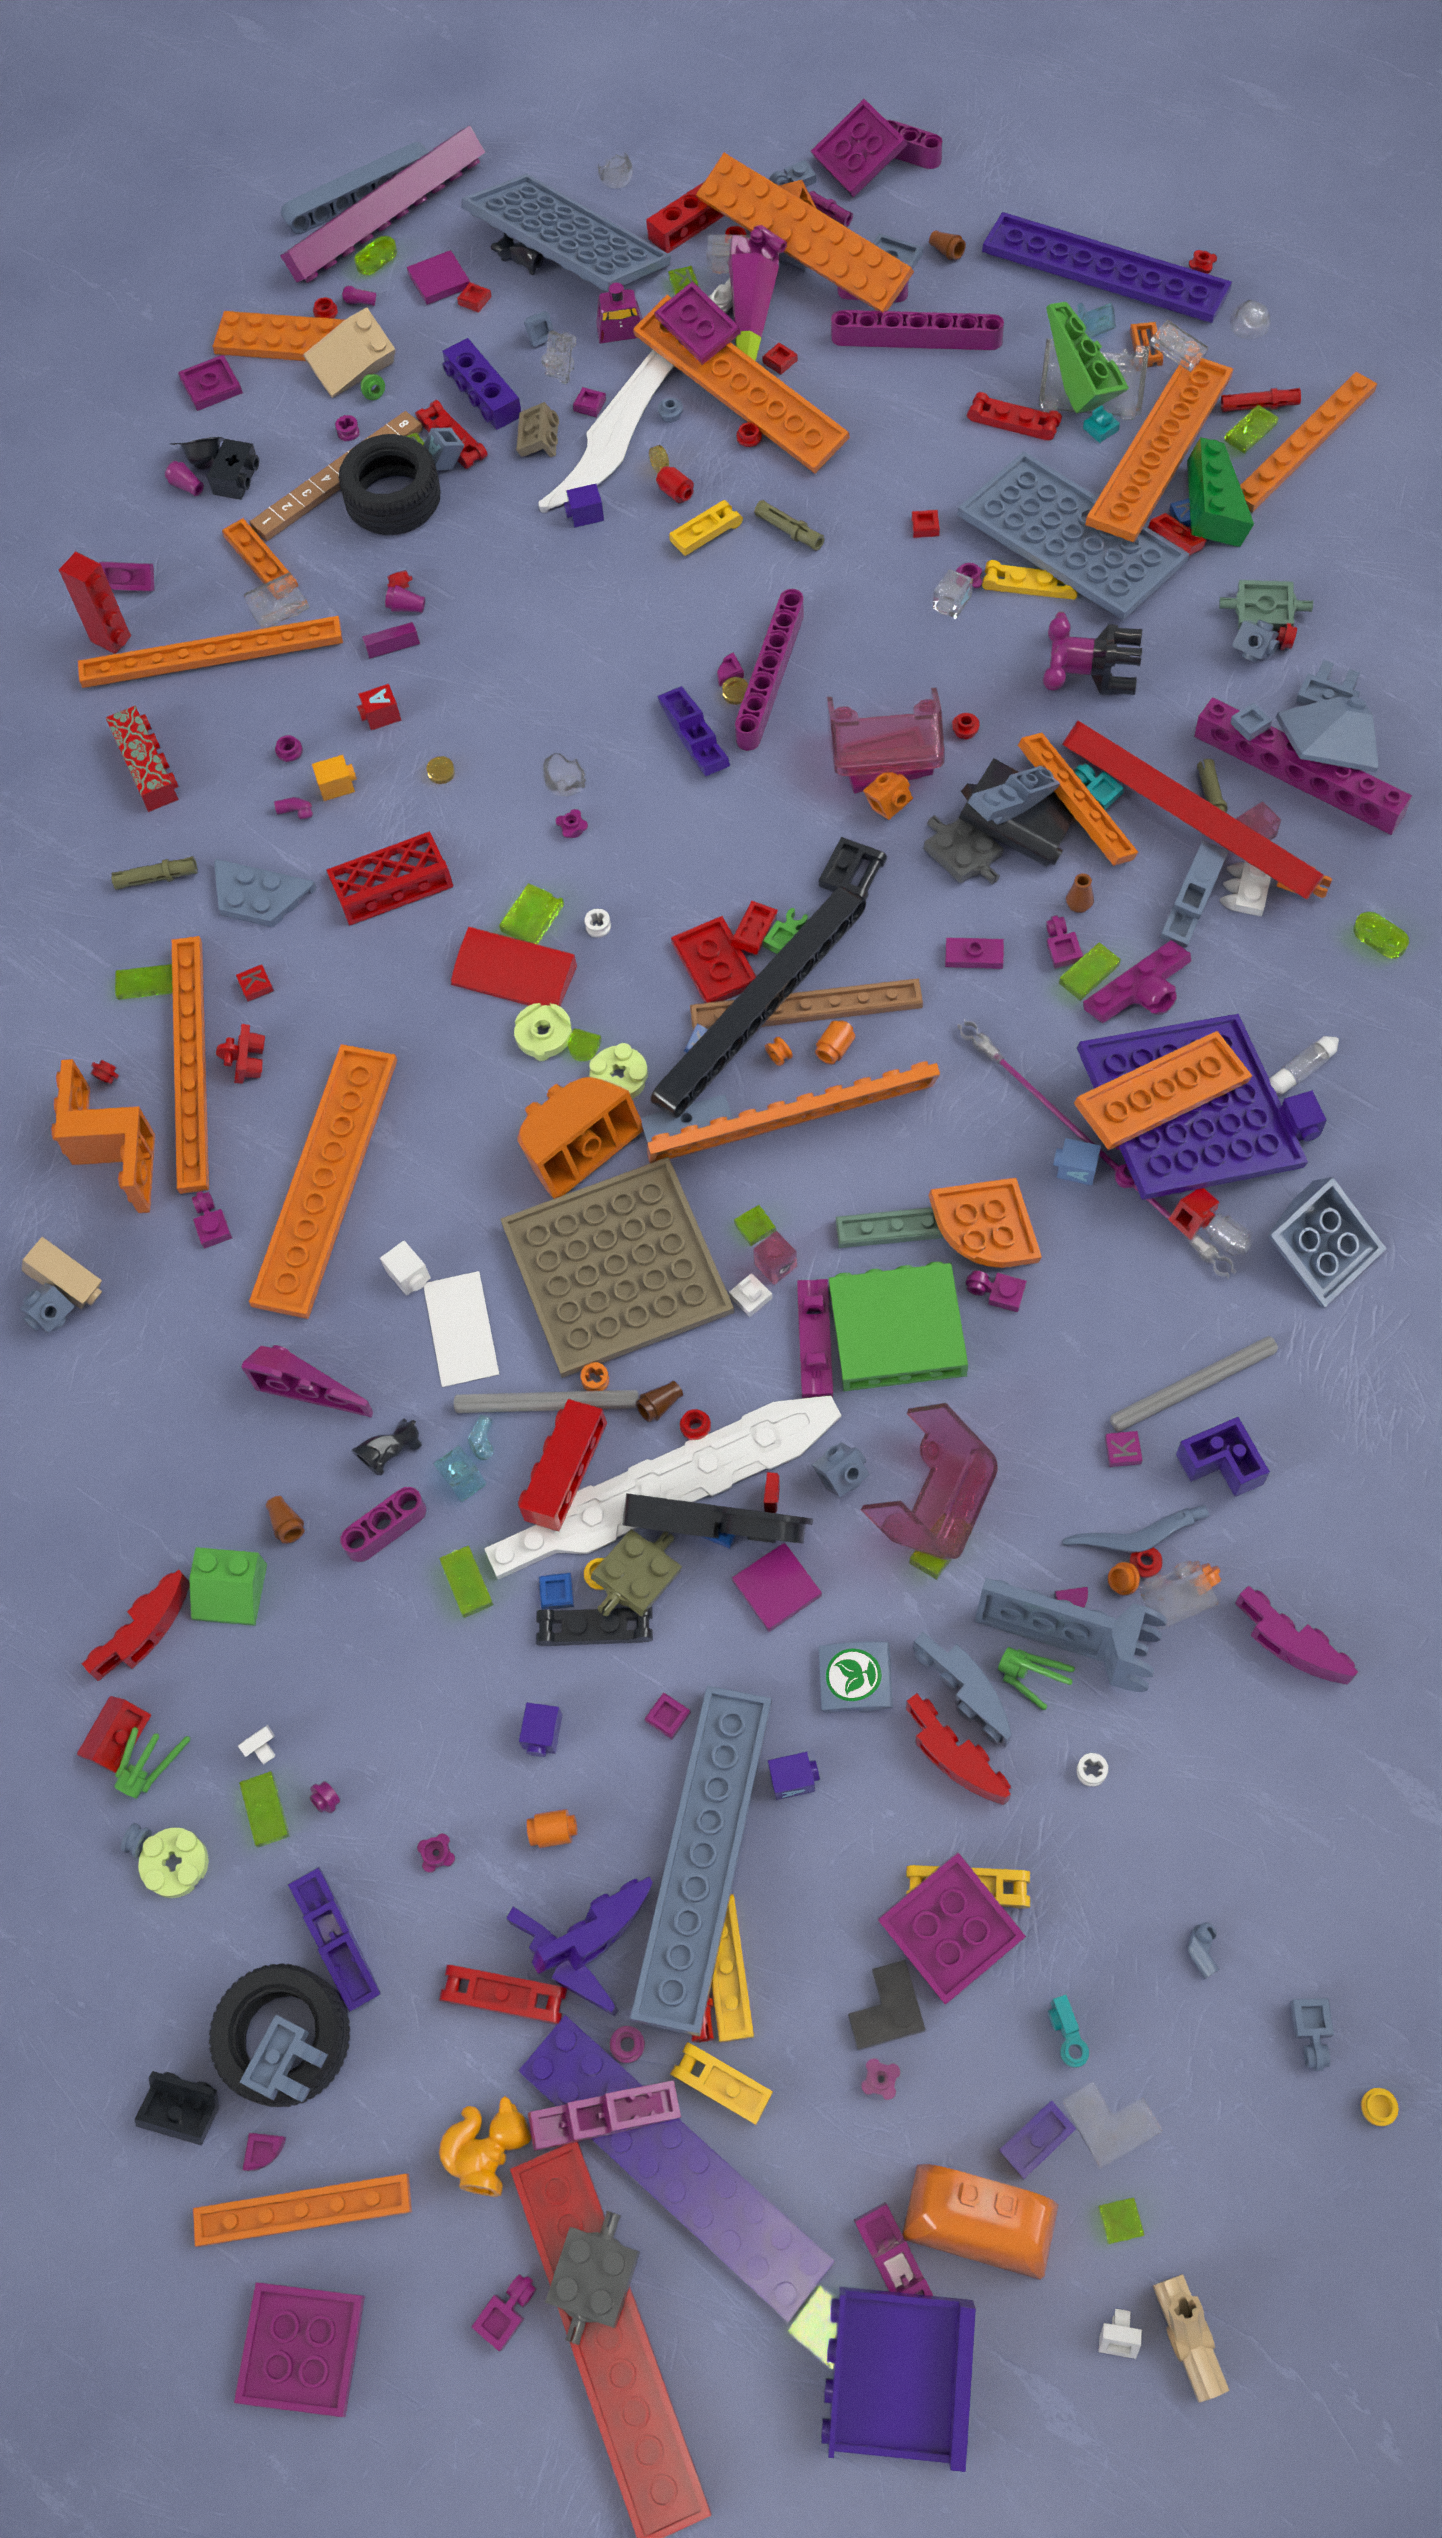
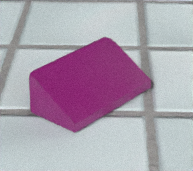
[362,622,420,659]

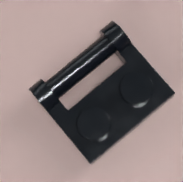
[819,837,887,900]

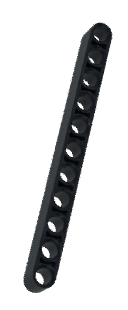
[650,886,867,1118]

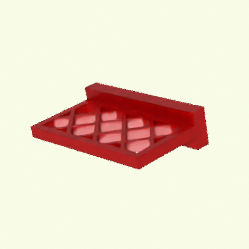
[326,831,454,926]

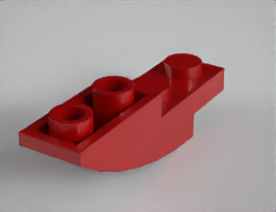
[81,1569,190,1681]
[906,1693,1011,1805]

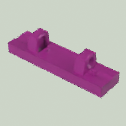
[797,1279,833,1399]

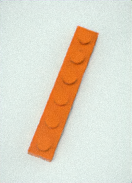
[1017,733,1139,866]
[193,2173,412,2247]

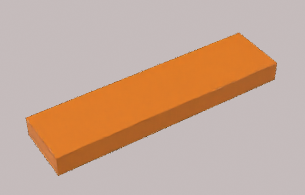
[222,518,298,599]

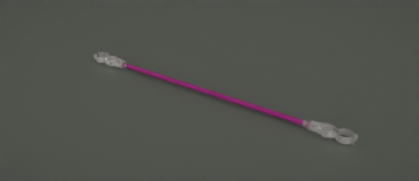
[957,1019,1236,1279]

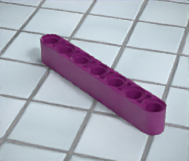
[831,310,1004,350]
[735,589,804,751]

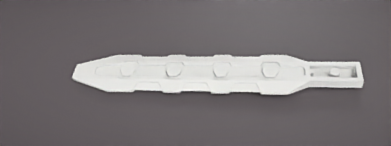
[484,1395,841,1580]

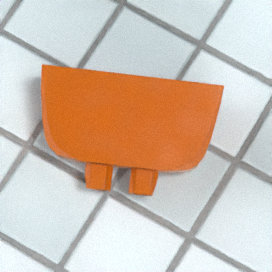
[517,1077,643,1199]
[902,2164,1059,2280]

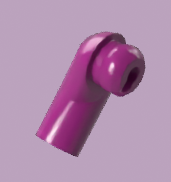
[274,797,313,819]

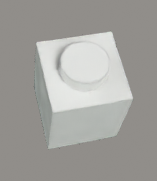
[380,1241,431,1296]

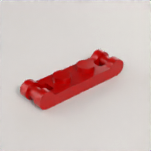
[967,392,1062,441]
[415,400,488,469]
[439,1965,567,2025]

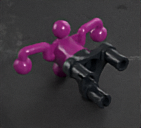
[1043,612,1142,695]

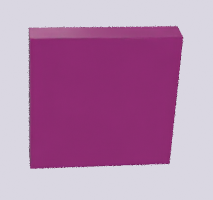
[407,250,470,305]
[178,355,243,411]
[732,1542,822,1632]

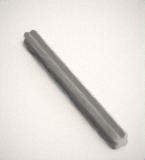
[1110,1336,1278,1432]
[454,1390,639,1413]

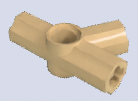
[1153,2274,1230,2402]

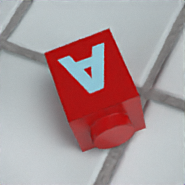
[357,684,402,731]

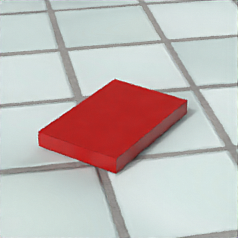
[671,916,757,1003]

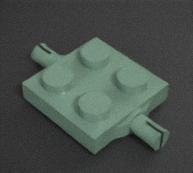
[1219,580,1313,631]

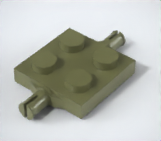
[591,1529,682,1617]

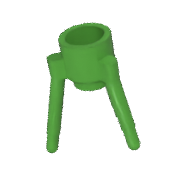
[998,1647,1075,1710]
[114,1727,190,1799]

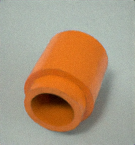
[815,1020,856,1065]
[527,1809,578,1848]

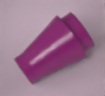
[165,461,204,496]
[385,585,425,613]

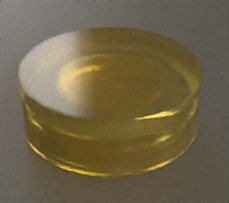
[649,445,669,473]
[722,677,748,705]
[426,756,455,784]

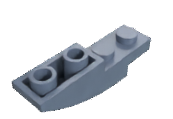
[968,766,1060,825]
[1160,840,1229,948]
[913,1632,1012,1747]

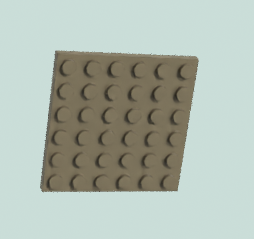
[500,1157,734,1378]

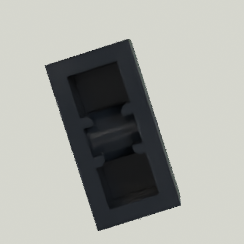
[207,439,259,500]

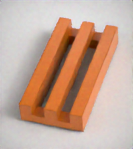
[1130,322,1163,368]

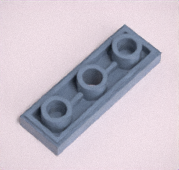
[640,1094,733,1143]

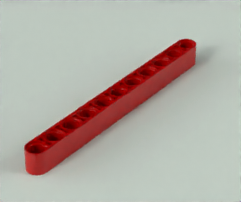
[1062,720,1324,900]

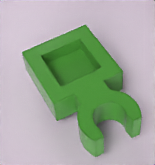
[763,908,808,954]

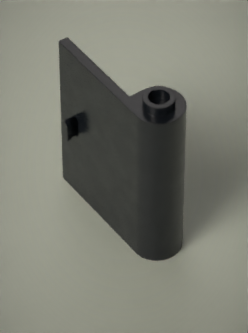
[958,758,1074,867]

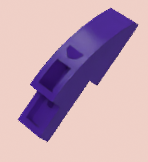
[532,1877,653,1974]

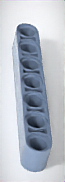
[281,142,428,234]

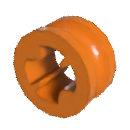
[765,1036,793,1066]
[580,1362,609,1391]

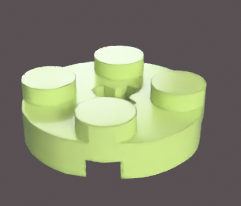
[514,1003,573,1061]
[589,1043,648,1099]
[138,1828,209,1898]

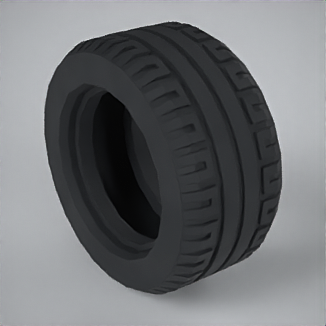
[338,434,441,535]
[209,1963,350,2107]

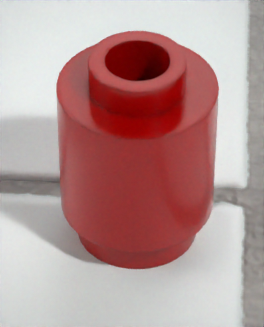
[656,466,694,503]

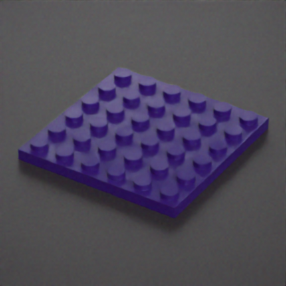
[1077,1013,1308,1200]

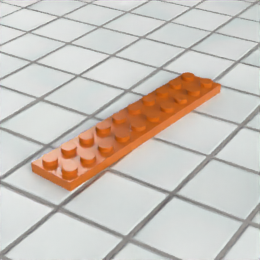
[696,152,914,312]
[633,295,850,474]
[1085,352,1234,542]
[249,1044,398,1319]
[647,1061,940,1163]

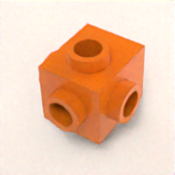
[863,769,913,820]

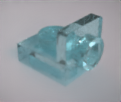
[433,1445,486,1502]

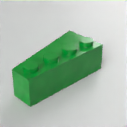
[1187,437,1254,547]

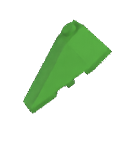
[1046,302,1129,413]

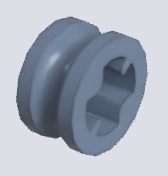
[121,1823,152,1858]

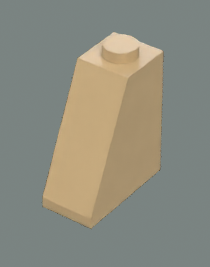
[22,1237,102,1309]

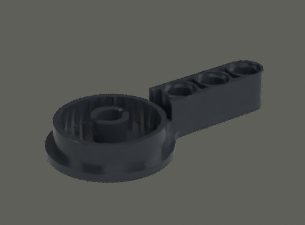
[622,1493,813,1544]

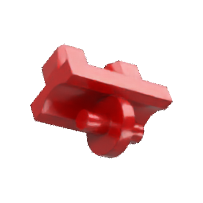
[216,1024,265,1084]

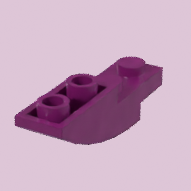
[1235,1586,1358,1685]

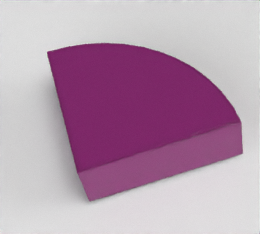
[717,652,744,686]
[1054,1587,1088,1608]
[242,2133,286,2171]

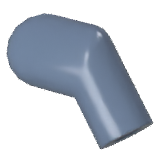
[1187,1922,1220,1979]

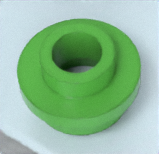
[361,374,385,400]

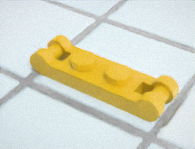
[982,560,1078,600]
[906,1865,1030,1909]

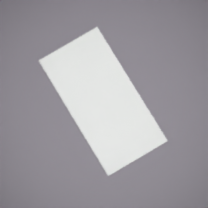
[424,1271,499,1387]

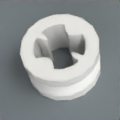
[585,909,611,938]
[1077,1753,1108,1787]

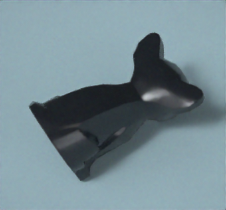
[491,232,544,275]
[352,1418,422,1476]

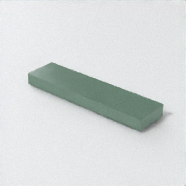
[836,1207,944,1248]

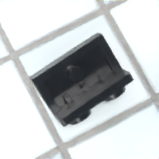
[135,2071,219,2146]

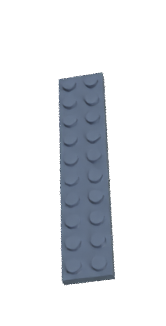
[630,1686,772,2036]

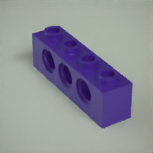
[442,338,521,430]

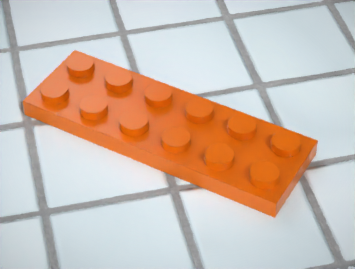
[212,311,344,361]
[1074,1031,1252,1150]

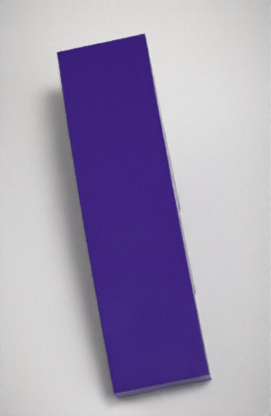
[658,686,730,777]
[288,1867,381,2012]
[506,1906,618,2016]

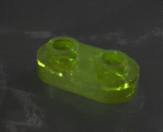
[354,236,397,275]
[1353,912,1409,958]

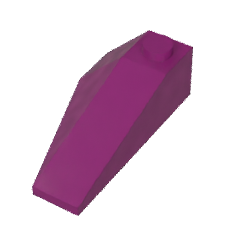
[241,1345,373,1418]

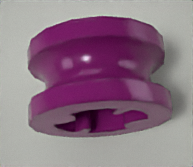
[335,415,360,441]

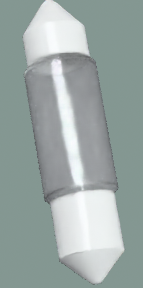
[1269,1036,1339,1096]

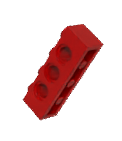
[646,181,725,253]

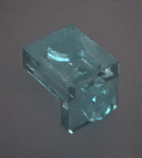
[1077,302,1116,338]

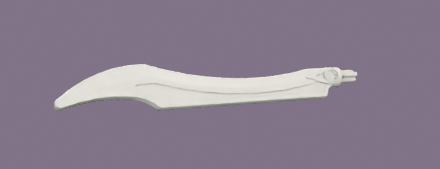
[539,278,733,513]

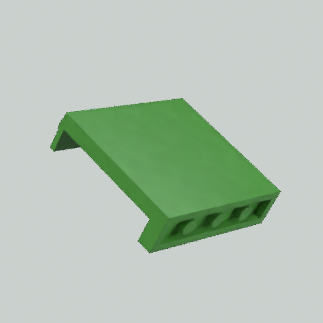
[829,1261,968,1392]

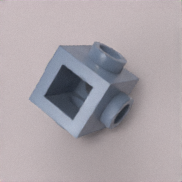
[1232,619,1279,662]
[20,1283,75,1333]
[812,1442,870,1498]

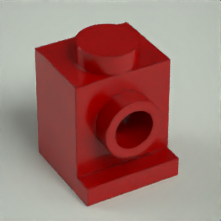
[1168,1188,1220,1240]

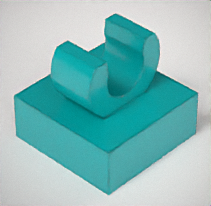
[1083,405,1120,443]

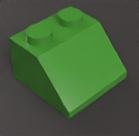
[189,1547,267,1626]

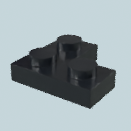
[848,1960,926,2051]

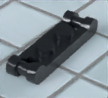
[536,1607,653,1646]

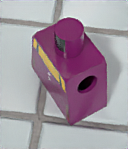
[596,283,643,344]

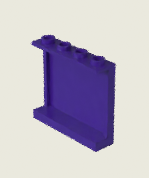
[821,2287,976,2472]

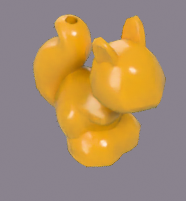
[439,2096,532,2197]

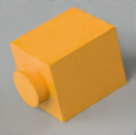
[312,755,357,801]

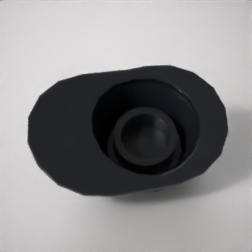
[170,437,224,470]

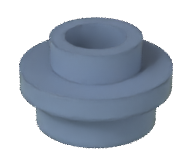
[658,398,683,423]

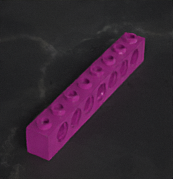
[1194,697,1412,835]

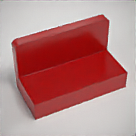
[77,1696,151,1773]

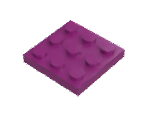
[811,99,908,198]
[878,1851,1026,2005]
[234,2282,365,2417]

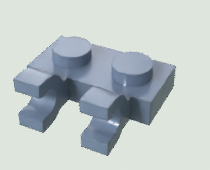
[1296,660,1360,705]
[240,2015,328,2102]

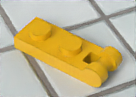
[669,500,743,556]
[670,2042,773,2125]

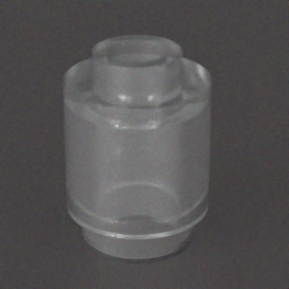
[1206,1213,1254,1257]

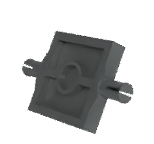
[923,815,1004,885]
[545,2211,640,2345]

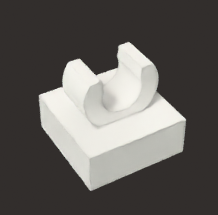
[729,1273,772,1317]
[238,1725,275,1764]
[1098,2309,1142,2359]

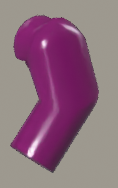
[750,225,787,253]
[342,286,376,306]

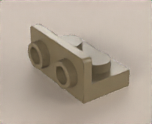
[516,402,559,457]

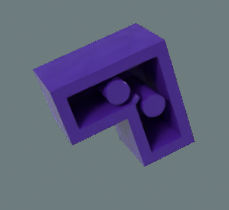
[1176,1417,1270,1497]

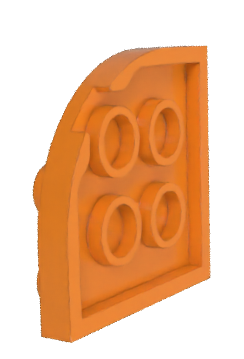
[928,1178,1042,1268]

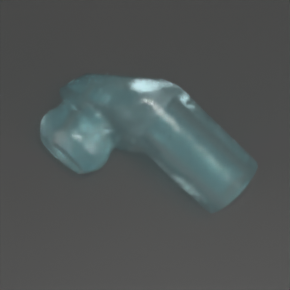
[467,1415,494,1460]

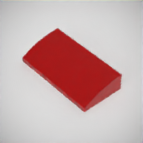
[451,927,577,1006]

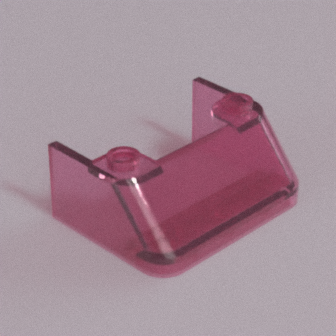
[827,687,945,776]
[861,1403,998,1560]

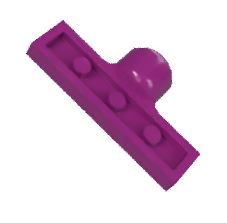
[1083,940,1191,1023]

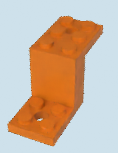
[51,1059,155,1213]

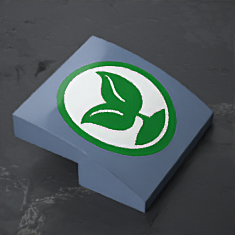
[819,1641,893,1713]

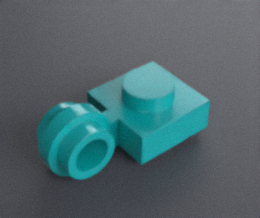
[1074,763,1124,810]
[1048,1994,1089,2068]

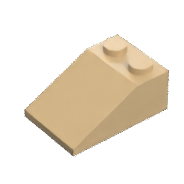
[303,307,396,398]

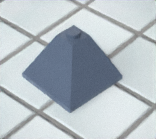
[1276,697,1379,773]
[1268,1177,1387,1308]

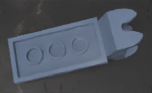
[975,1578,1167,1692]

